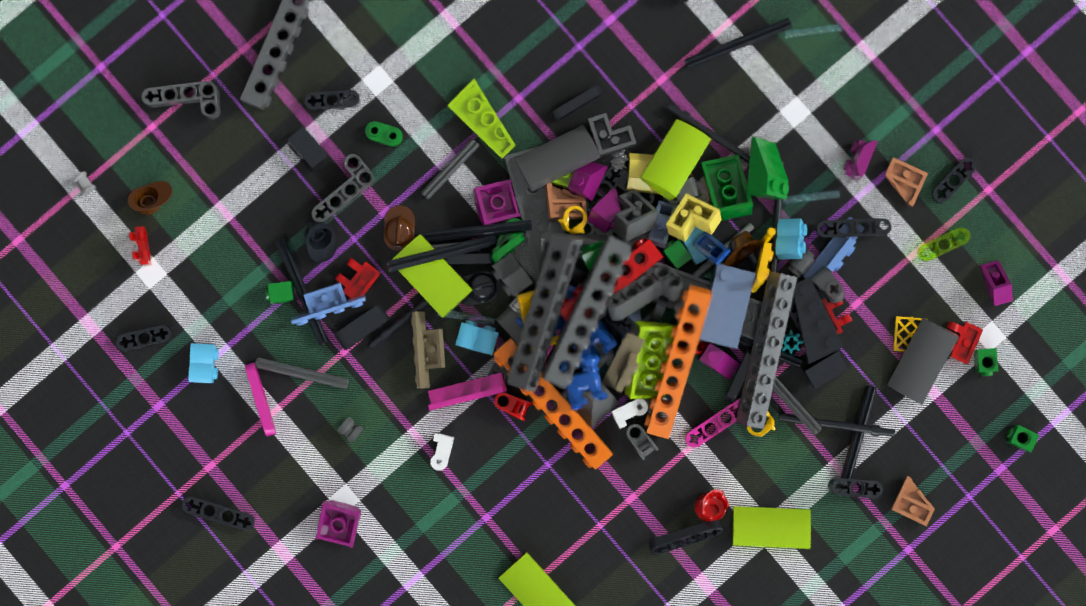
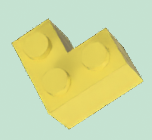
[666,194,722,242]

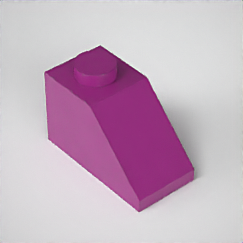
[567,162,607,201]
[587,187,621,234]
[980,260,1013,306]
[698,343,740,380]

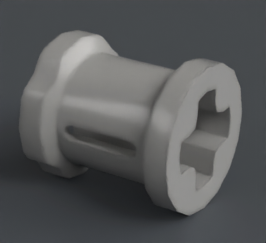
[71,171,96,197]

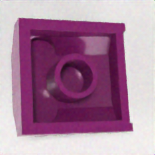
[843,139,878,181]
[473,179,521,226]
[315,500,362,548]

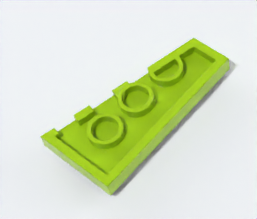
[447,79,515,159]

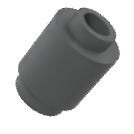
[788,249,816,278]

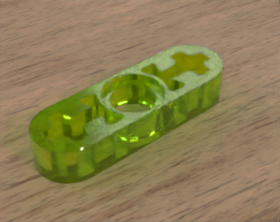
[917,227,970,261]

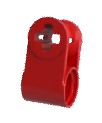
[494,392,532,421]

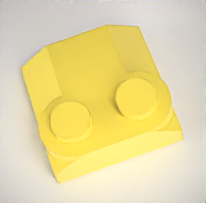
[626,153,661,195]

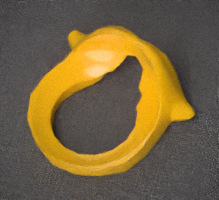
[558,206,587,234]
[747,411,775,437]

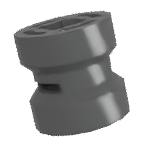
[337,416,364,443]

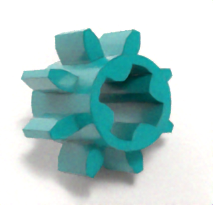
[782,329,803,354]

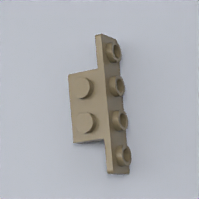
[411,311,445,389]
[602,333,645,392]

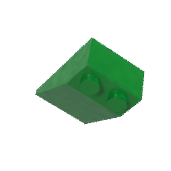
[747,137,789,200]
[701,154,753,221]

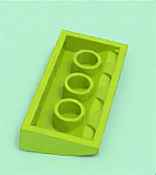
[640,119,711,201]
[392,234,473,318]
[625,321,675,399]
[732,506,811,549]
[499,552,576,606]

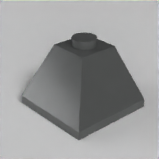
[566,382,619,428]

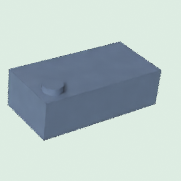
[699,264,756,349]

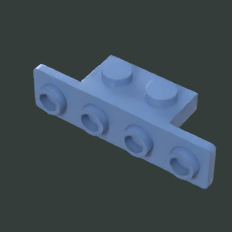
[803,217,864,279]
[291,282,366,326]

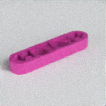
[245,362,276,436]
[685,398,741,448]

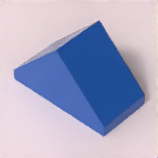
[692,231,730,265]

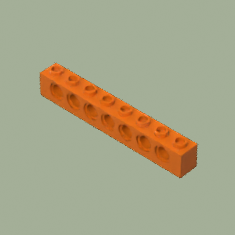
[644,285,712,439]
[493,337,613,470]

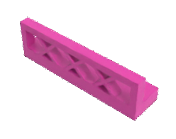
[428,372,507,411]

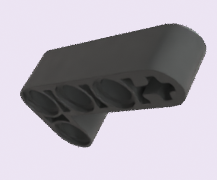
[142,81,221,119]
[312,154,375,223]
[606,265,684,321]

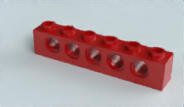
[559,238,663,323]

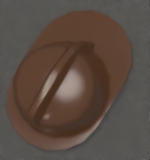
[128,181,172,215]
[384,205,415,251]
[724,231,763,268]

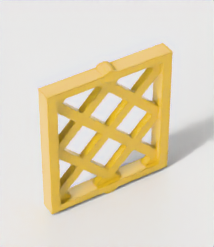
[893,316,928,352]

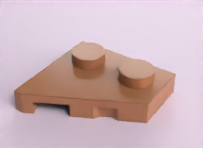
[884,157,928,207]
[545,183,587,220]
[891,476,935,526]

